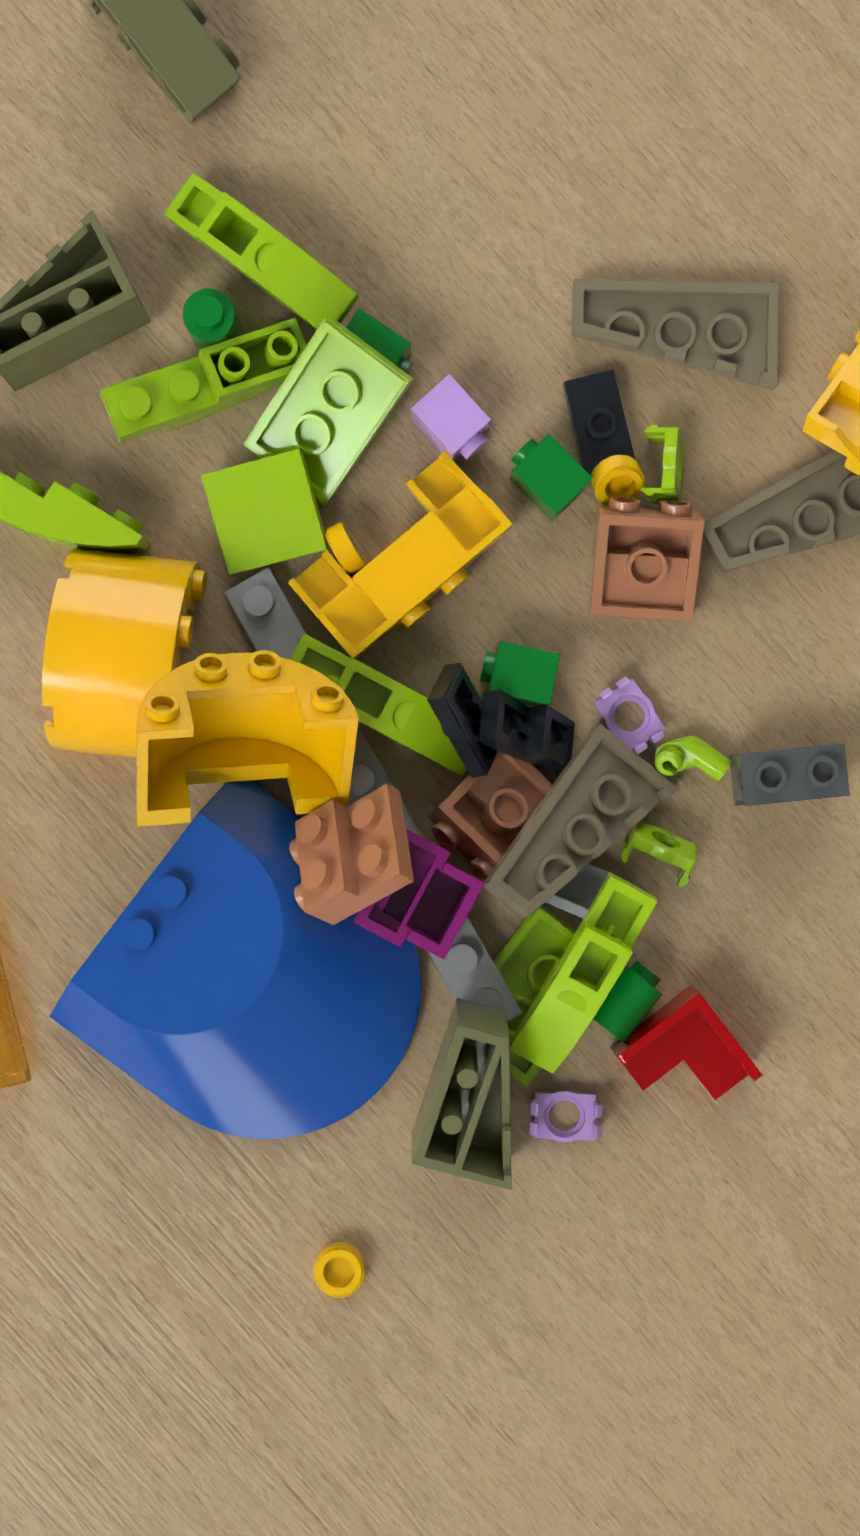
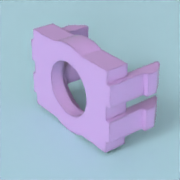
[593,676,666,754]
[529,1089,603,1142]

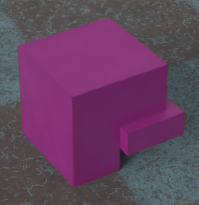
[354,829,485,959]

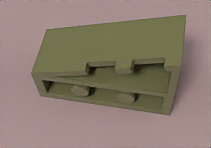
[87,0,241,123]
[0,210,151,391]
[411,998,512,1190]

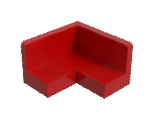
[610,986,763,1100]

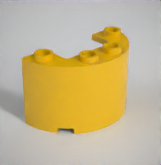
[42,547,207,759]
[136,650,359,827]

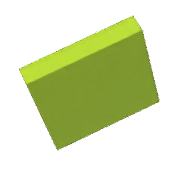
[201,448,329,575]

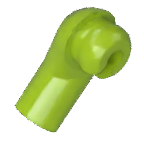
[655,735,732,781]

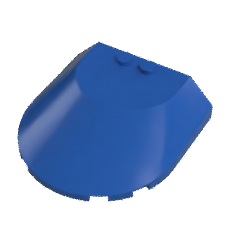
[49,780,421,1139]

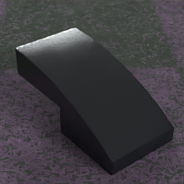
[479,689,575,771]

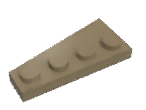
[571,279,779,390]
[703,450,860,573]
[483,724,678,918]

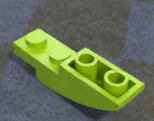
[163,172,360,330]
[100,318,307,443]
[0,460,151,553]
[290,634,466,776]
[509,872,658,1074]

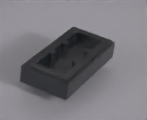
[562,370,635,475]
[427,663,498,777]

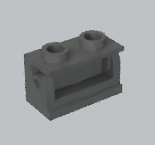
[729,744,850,806]

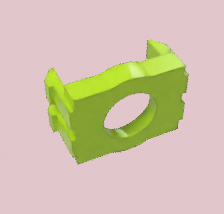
[640,425,685,504]
[621,820,697,887]

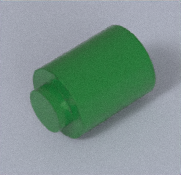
[183,288,241,349]
[593,960,663,1043]

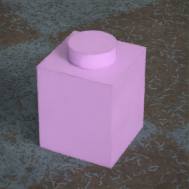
[411,374,491,462]

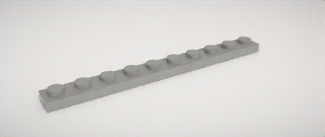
[224,567,522,1022]

